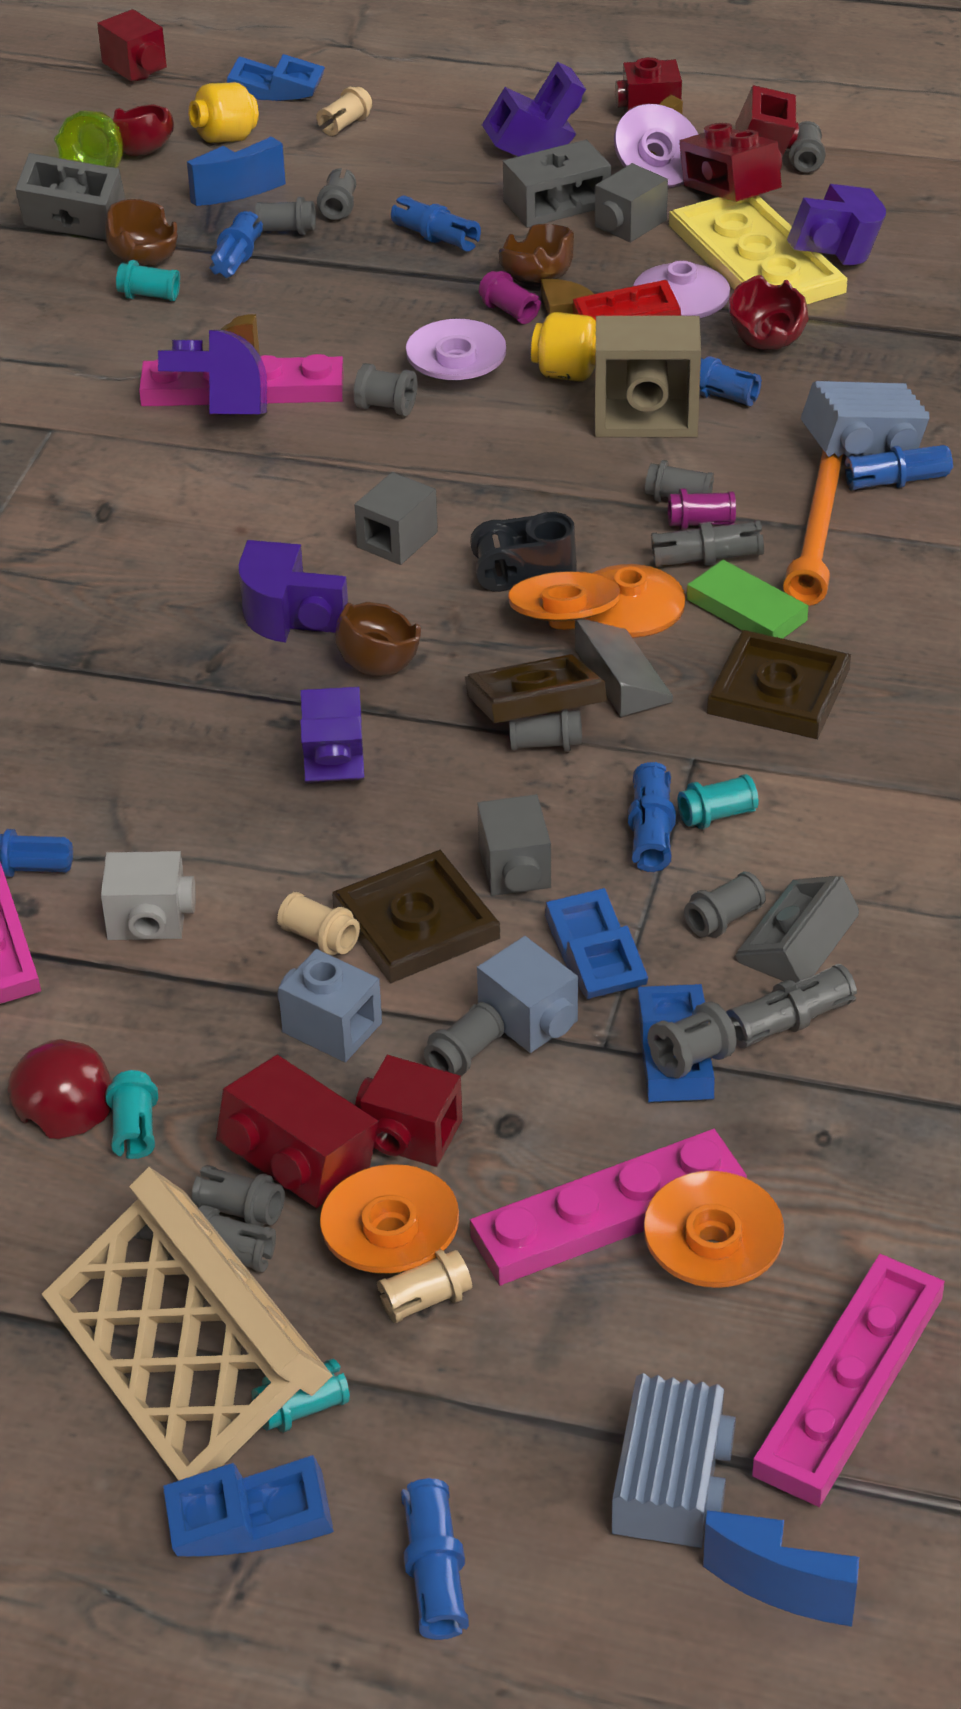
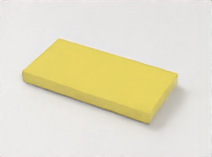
[669,195,847,304]

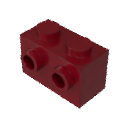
[679,123,782,202]
[216,1054,378,1208]

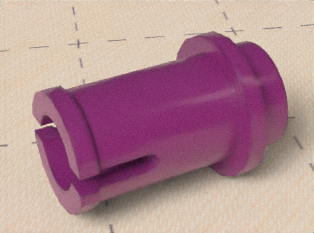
[478,271,541,324]
[667,488,736,531]

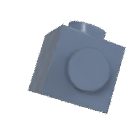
[477,936,578,1053]
[278,949,382,1063]

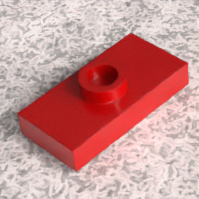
[573,280,681,321]

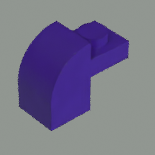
[482,62,586,157]
[787,184,886,265]
[158,330,267,414]
[239,540,348,643]
[300,687,365,783]

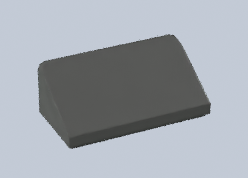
[575,619,673,717]
[735,876,859,982]

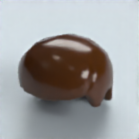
[105,199,178,266]
[499,224,574,284]
[335,602,421,677]

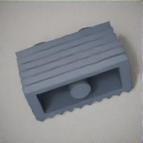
[800,381,930,457]
[612,1373,736,1548]

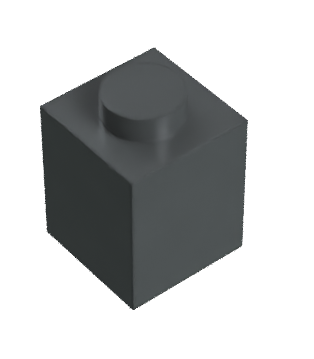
[595,163,668,243]
[354,472,438,565]
[477,794,551,896]

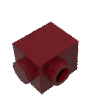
[97,9,167,81]
[615,57,682,114]
[735,85,799,157]
[355,1054,463,1167]

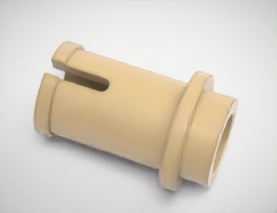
[317,86,372,136]
[277,892,360,955]
[377,1249,472,1323]

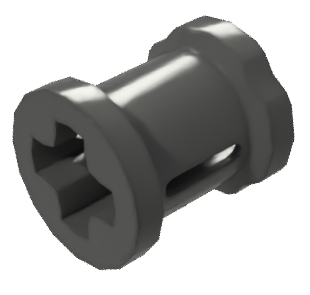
[354,363,417,416]
[647,1001,736,1079]

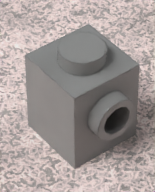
[101,851,196,940]

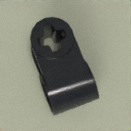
[470,512,577,591]

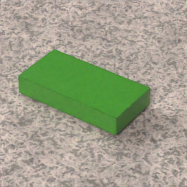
[687,559,809,639]

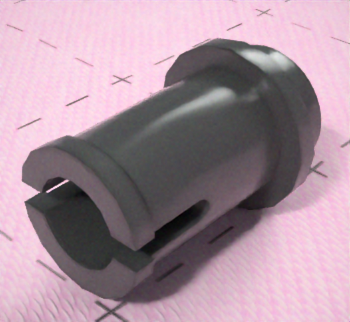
[789,121,826,172]
[317,168,357,220]
[255,197,316,235]
[645,460,714,502]
[509,709,582,751]
[684,871,766,938]
[424,1002,505,1076]
[192,1165,285,1226]

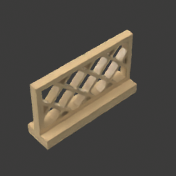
[42,1167,333,1481]

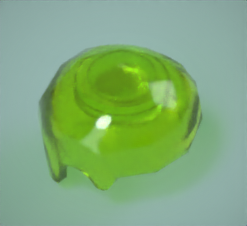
[54,110,123,168]

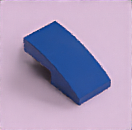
[226,54,325,101]
[187,136,286,206]
[545,888,648,999]
[638,984,715,1102]
[163,1455,334,1556]
[703,1510,860,1627]

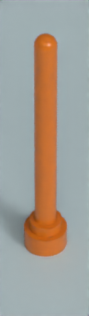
[783,450,843,606]

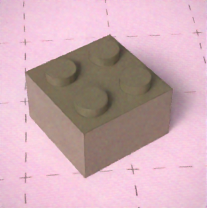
[595,316,701,437]

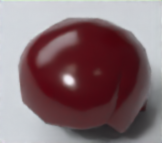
[101,104,174,156]
[729,275,809,350]
[7,1039,112,1139]

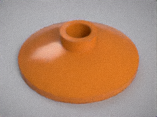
[585,564,685,638]
[509,572,620,630]
[320,1164,459,1273]
[644,1171,784,1288]

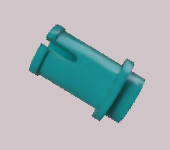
[116,260,180,301]
[677,774,759,830]
[106,1070,159,1159]
[251,1358,350,1433]

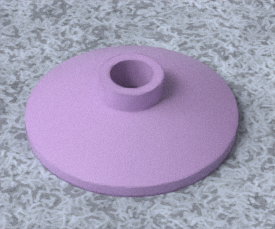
[614,104,698,188]
[634,261,730,318]
[406,319,506,380]

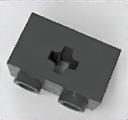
[503,139,611,228]
[15,153,126,240]

